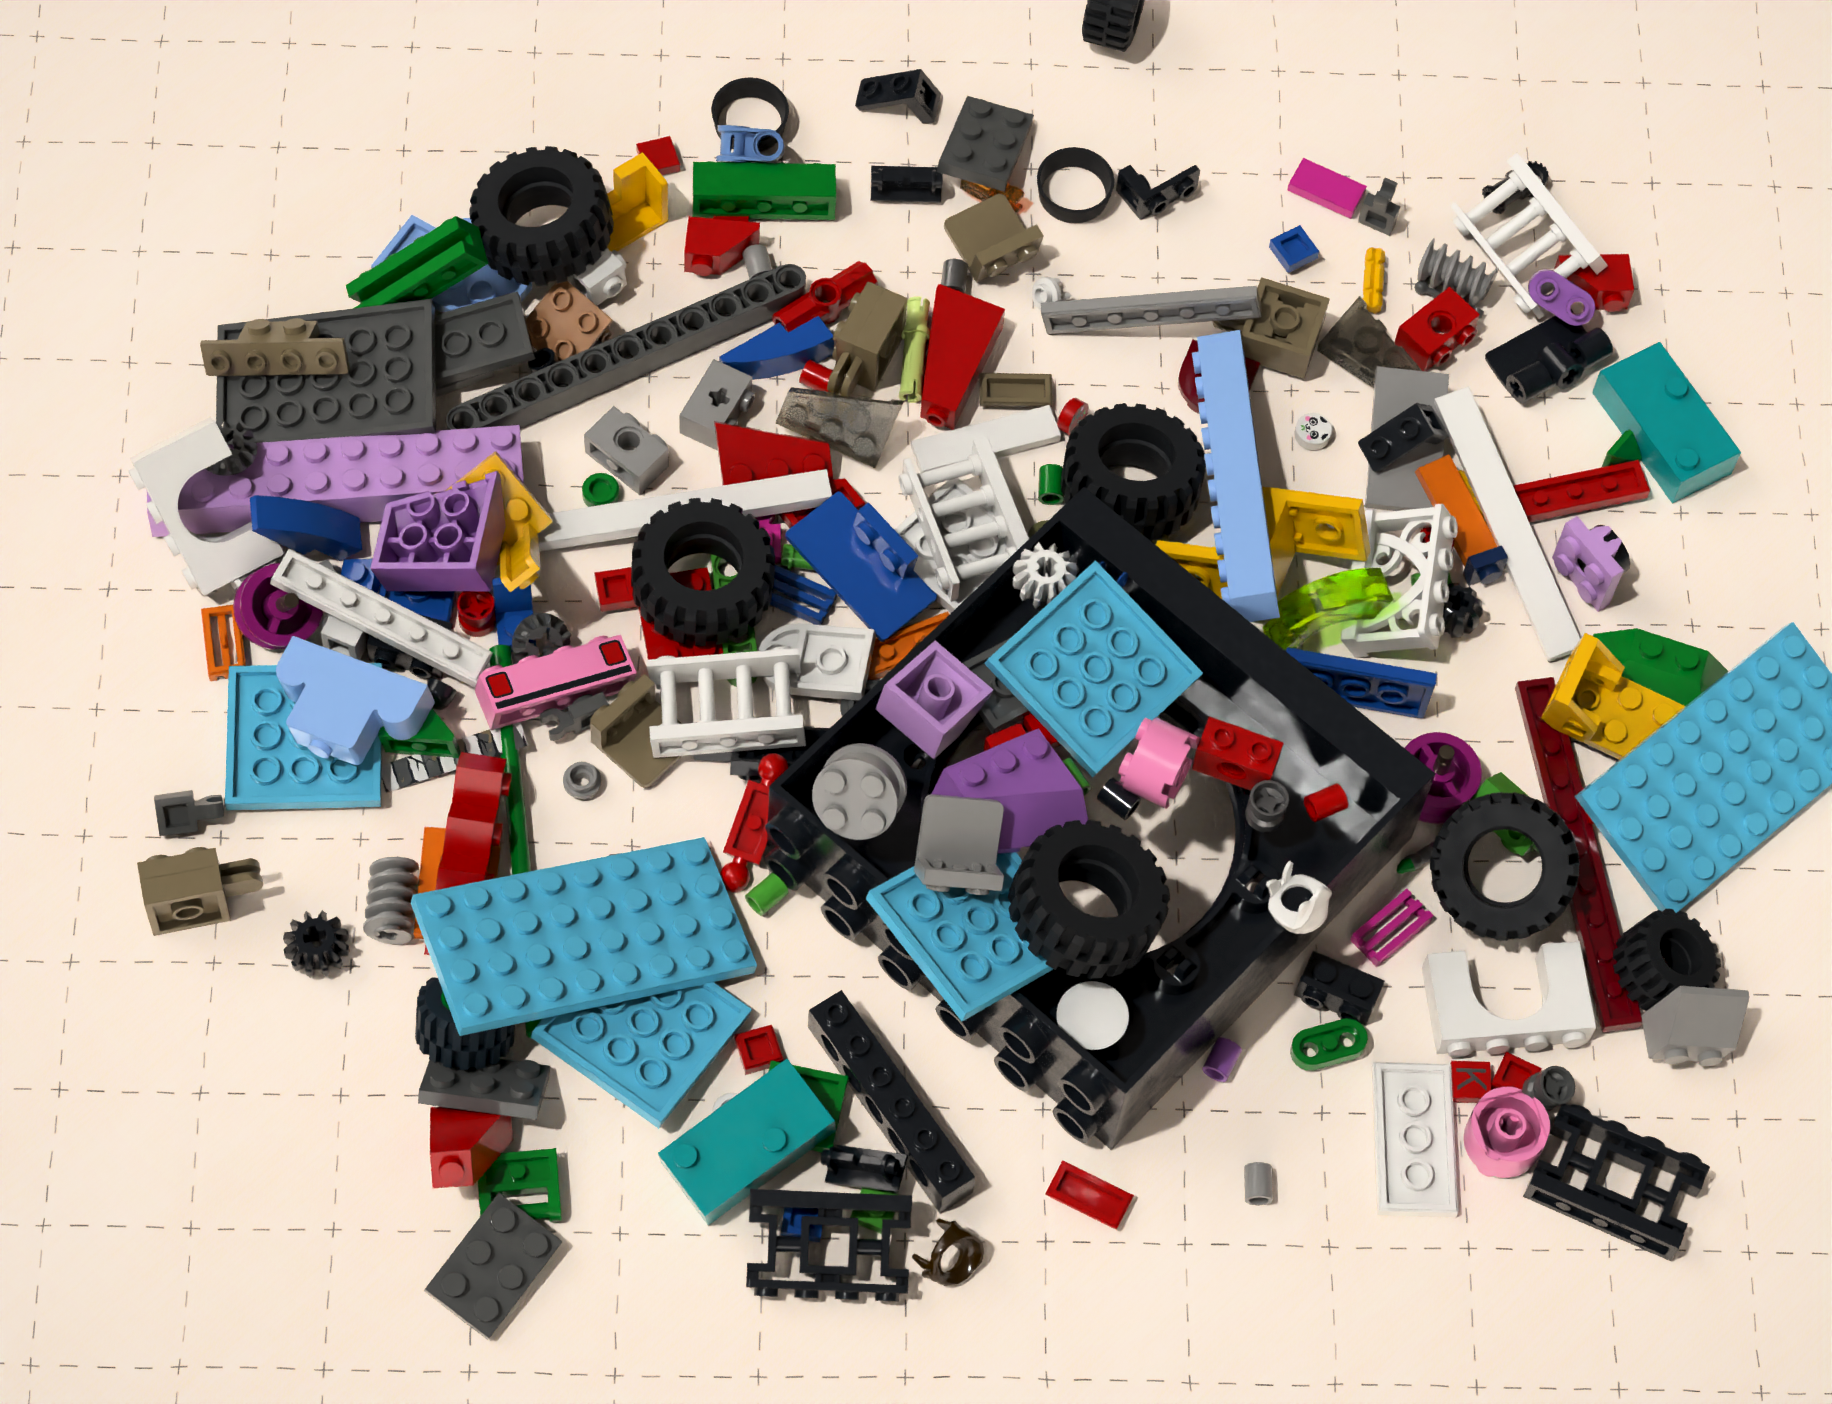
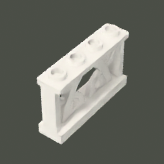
[1341,504,1458,657]

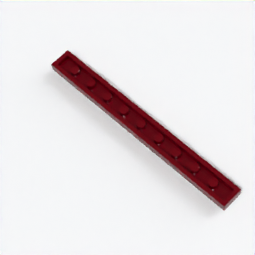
[1515,677,1642,1033]

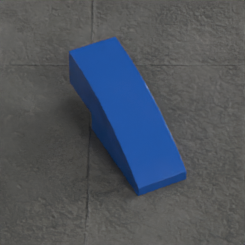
[719,316,834,380]
[250,495,362,561]

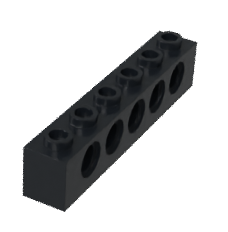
[808,990,975,1214]

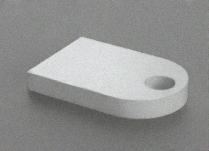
[758,623,876,701]

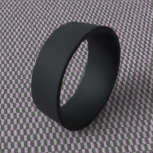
[711,77,789,152]
[1037,147,1115,223]

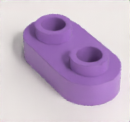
[1528,269,1595,326]

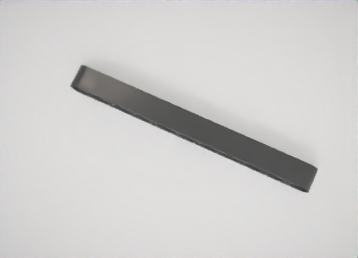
[446,264,806,430]

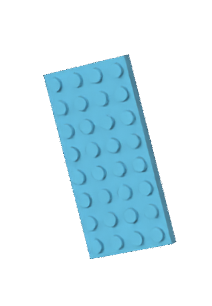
[1574,622,1832,913]
[411,837,757,1036]

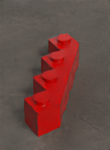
[424,752,512,955]

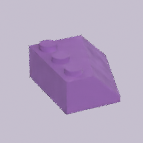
[370,471,506,591]
[932,728,1088,854]

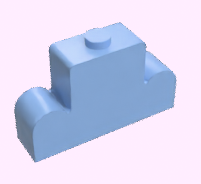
[276,636,435,765]

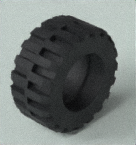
[469,146,614,286]
[1060,403,1206,541]
[631,498,775,646]
[1430,792,1580,941]
[1008,820,1170,979]

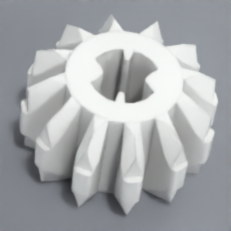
[1013,542,1078,609]

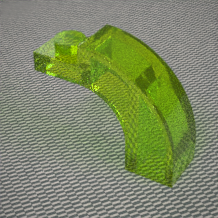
[1262,568,1394,651]

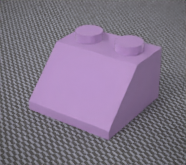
[876,640,993,759]

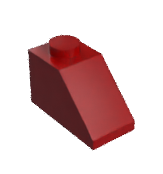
[684,216,760,276]
[1554,254,1634,312]

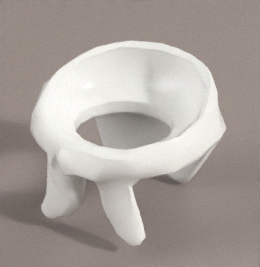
[1266,861,1332,934]

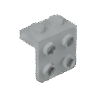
[914,794,1004,895]

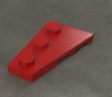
[714,421,834,486]

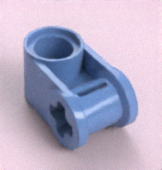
[716,125,785,163]

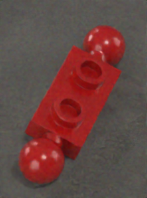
[720,753,789,892]

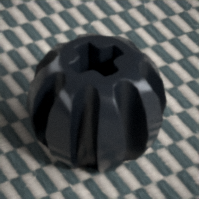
[1443,583,1483,638]

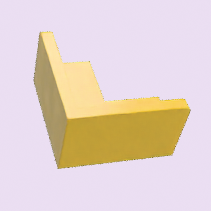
[607,152,668,252]

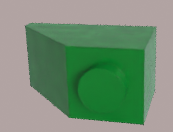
[378,708,461,758]

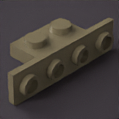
[200,318,350,376]

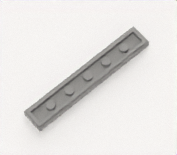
[1041,285,1261,334]

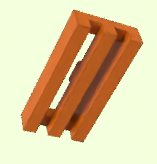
[201,605,246,681]

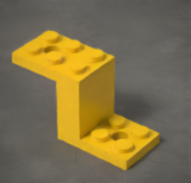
[1156,486,1371,599]

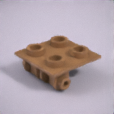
[526,281,613,361]

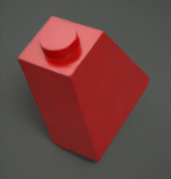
[430,1107,513,1189]

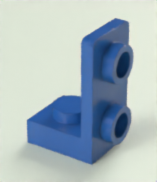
[492,578,537,652]

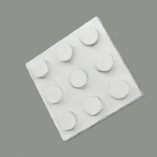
[894,478,1030,613]

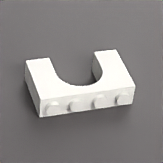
[128,417,284,596]
[1421,941,1596,1058]

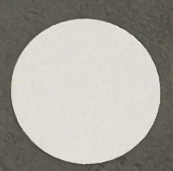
[1056,981,1129,1050]

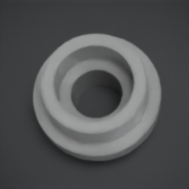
[563,761,601,799]

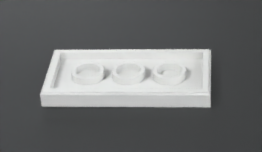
[1371,1062,1458,1217]

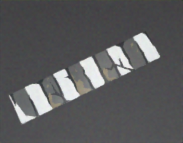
[382,722,528,793]

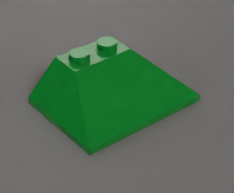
[1593,628,1728,706]

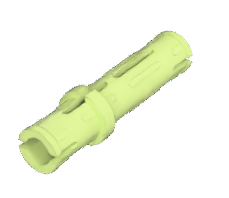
[899,296,930,403]

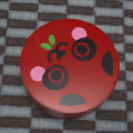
[1057,397,1089,435]

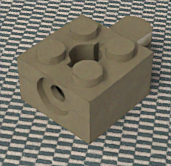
[1212,277,1330,379]
[827,282,908,398]
[137,847,263,936]

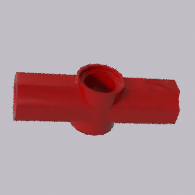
[772,261,878,332]

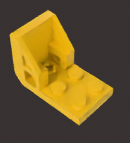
[1541,633,1685,760]

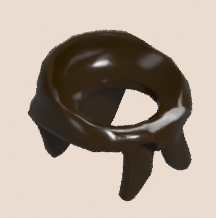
[912,1218,984,1286]

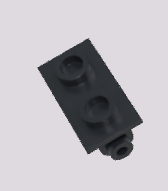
[870,165,943,203]
[821,1145,908,1193]

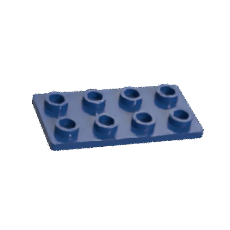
[785,491,937,642]

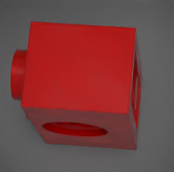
[1394,286,1480,371]
[1192,716,1284,791]

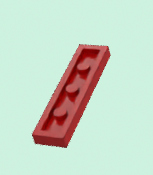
[1513,460,1650,522]

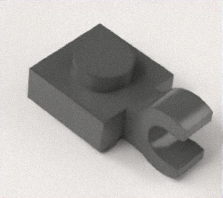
[1358,177,1401,236]
[540,692,609,741]
[154,790,224,836]

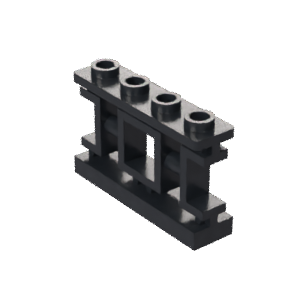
[1523,1104,1710,1261]
[746,1189,912,1302]

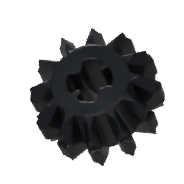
[283,910,350,978]

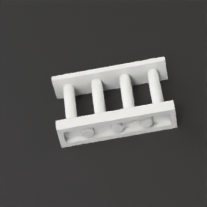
[1450,152,1608,319]
[898,436,1029,602]
[647,647,806,758]

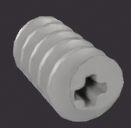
[1417,238,1498,306]
[363,856,419,945]

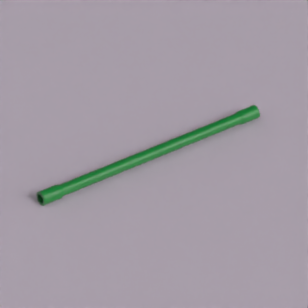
[489,645,542,1038]

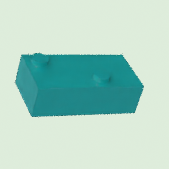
[1592,342,1741,504]
[658,1058,836,1225]

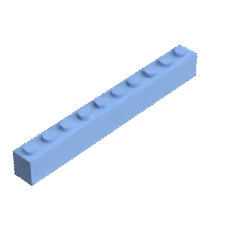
[1192,330,1280,622]

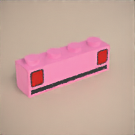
[475,634,637,730]

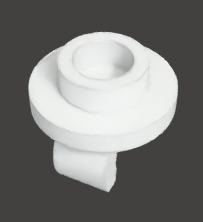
[1032,276,1072,311]

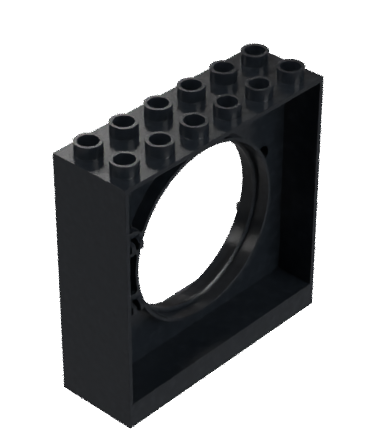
[764,487,1436,1150]

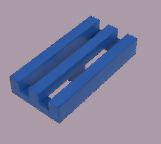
[770,565,837,625]

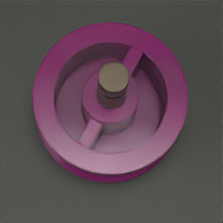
[233,563,323,650]
[1405,732,1482,824]

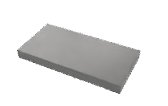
[1365,366,1449,511]

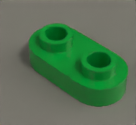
[1290,1018,1368,1071]

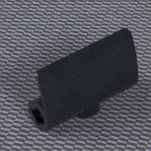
[1485,309,1613,404]

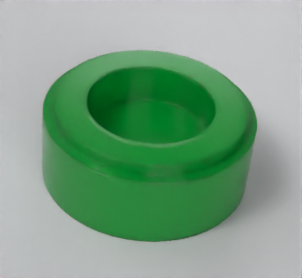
[582,473,619,507]

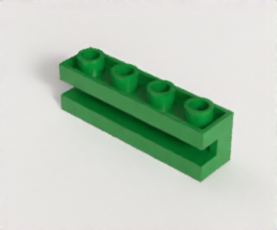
[692,161,836,220]
[346,216,488,308]

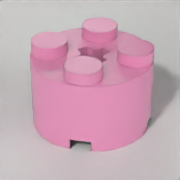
[1118,717,1200,809]
[1463,1087,1550,1178]

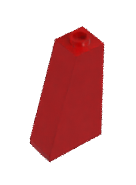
[920,284,1005,430]

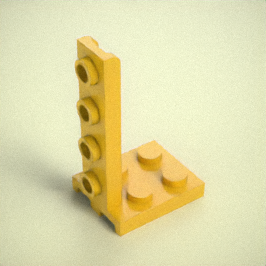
[445,451,553,592]

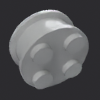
[812,743,907,840]

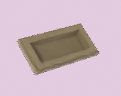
[979,373,1052,408]

